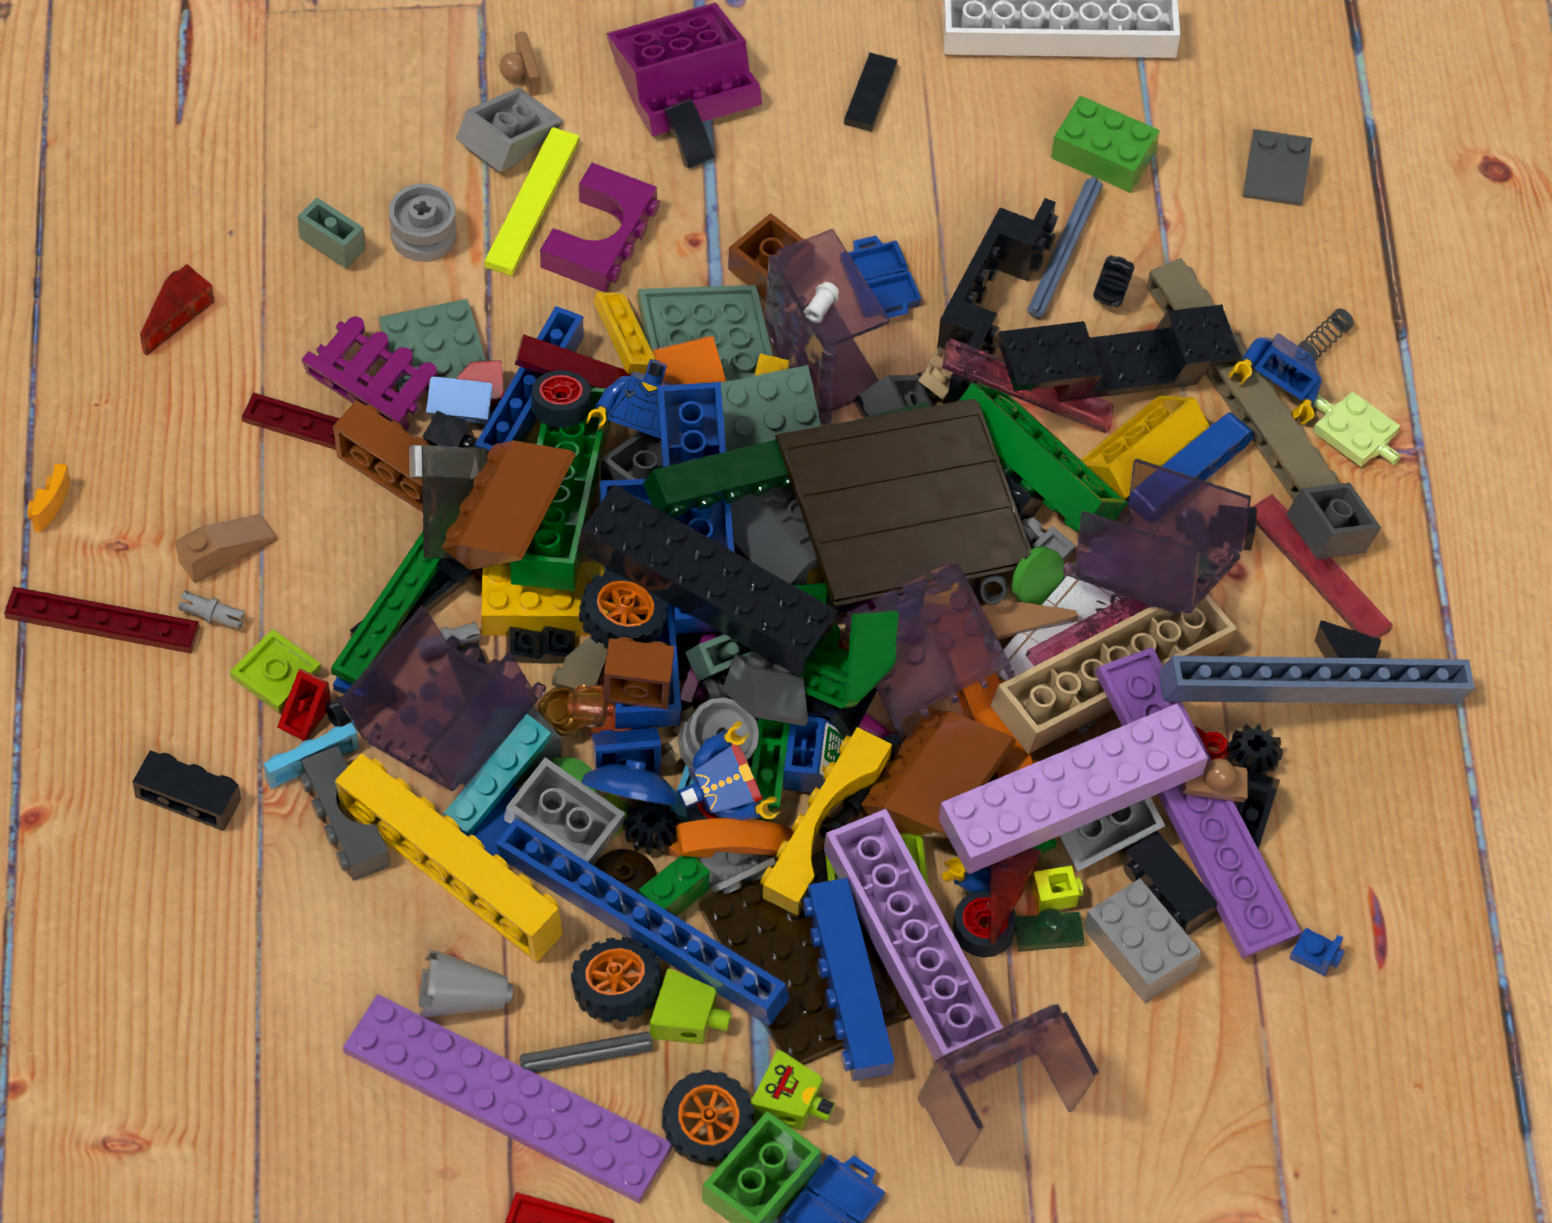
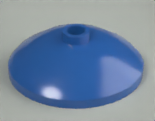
[581,759,679,805]

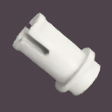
[804,282,839,323]

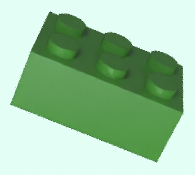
[1051,96,1160,193]
[702,1111,821,1223]

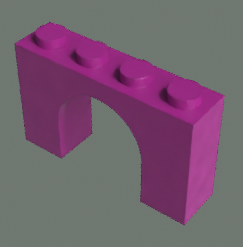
[540,162,660,292]

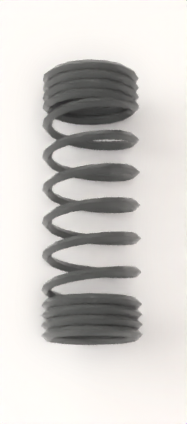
[1298,308,1354,361]
[980,574,1007,604]

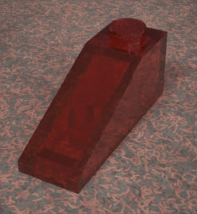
[140,264,214,356]
[988,847,1041,945]

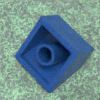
[592,728,661,775]

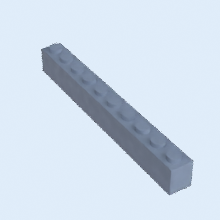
[1159,655,1475,704]

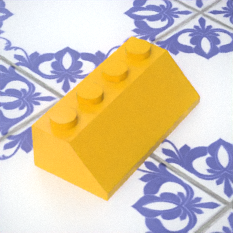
[1081,395,1210,499]

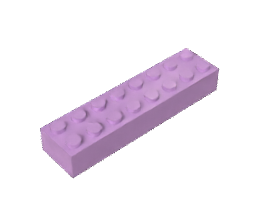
[939,704,1208,874]
[824,809,1005,1073]

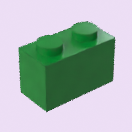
[639,855,710,917]

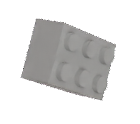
[504,757,625,865]
[1084,878,1201,1003]

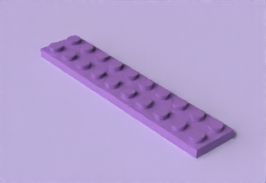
[1095,647,1301,959]
[343,994,672,1203]

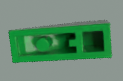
[751,718,790,809]

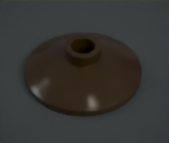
[594,849,656,893]

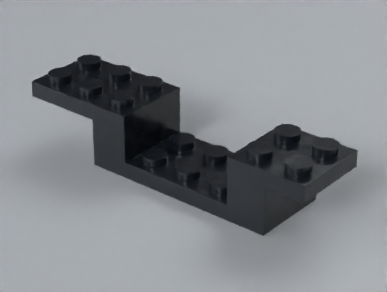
[937,198,1058,403]
[996,304,1241,402]

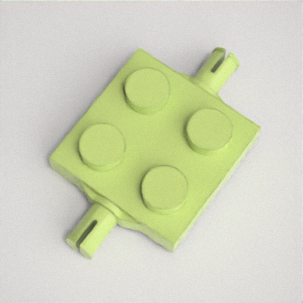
[1312,391,1402,467]

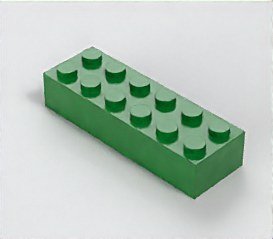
[959,383,1128,533]

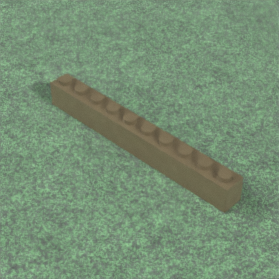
[1147,258,1339,501]

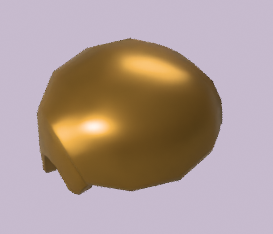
[537,687,587,736]

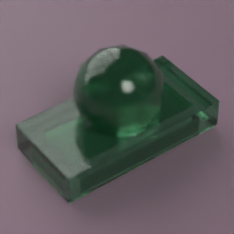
[1015,908,1085,952]

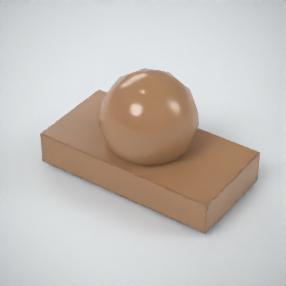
[499,31,541,96]
[1182,758,1248,803]

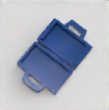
[840,235,921,320]
[780,1155,885,1223]

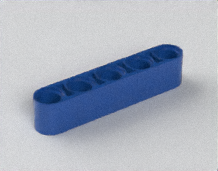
[1127,412,1254,523]

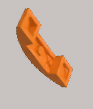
[676,818,794,862]

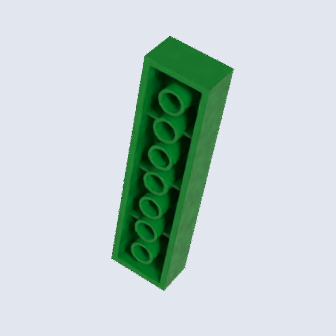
[510,387,611,591]

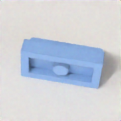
[426,376,492,425]

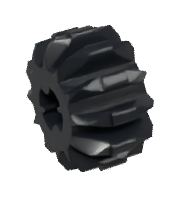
[1093,255,1134,308]
[1227,723,1283,776]
[623,800,678,856]

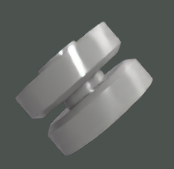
[389,184,456,262]
[678,698,759,768]

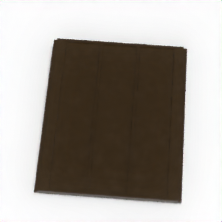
[775,399,1032,607]

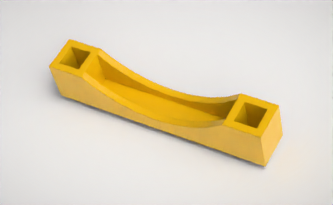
[760,727,892,916]

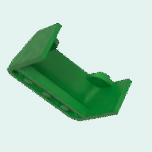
[794,583,899,708]

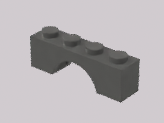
[299,746,390,881]

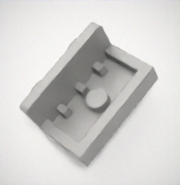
[696,852,776,895]

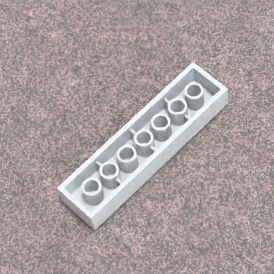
[942,0,1180,58]

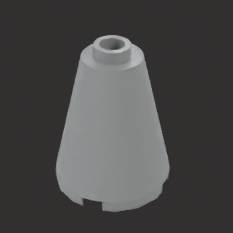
[419,950,513,1017]

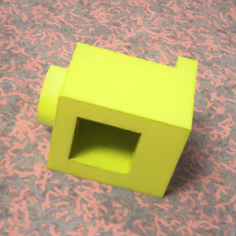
[1031,865,1083,916]

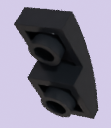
[663,98,714,168]
[506,626,575,664]

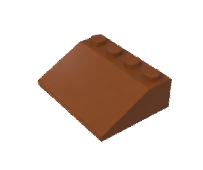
[442,440,576,570]
[861,709,1016,838]

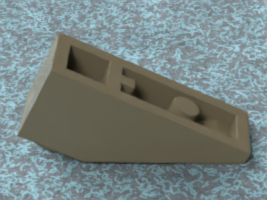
[552,636,608,710]

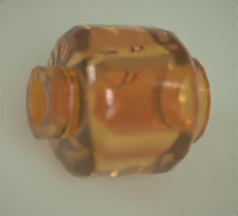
[567,685,614,727]

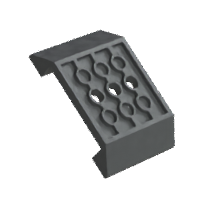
[731,487,819,586]

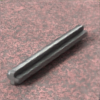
[520,1031,653,1073]

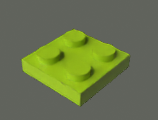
[230,629,322,713]

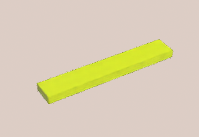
[484,127,580,276]

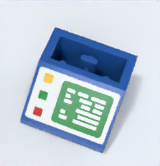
[783,716,844,793]

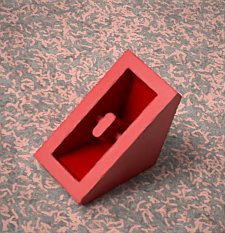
[277,669,331,741]

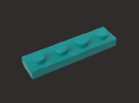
[443,714,554,836]

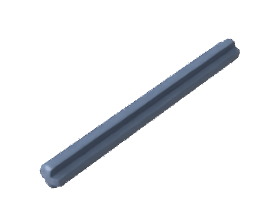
[1028,177,1103,319]

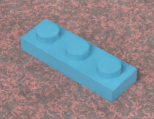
[263,723,359,789]

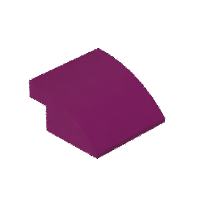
[606,2,763,137]

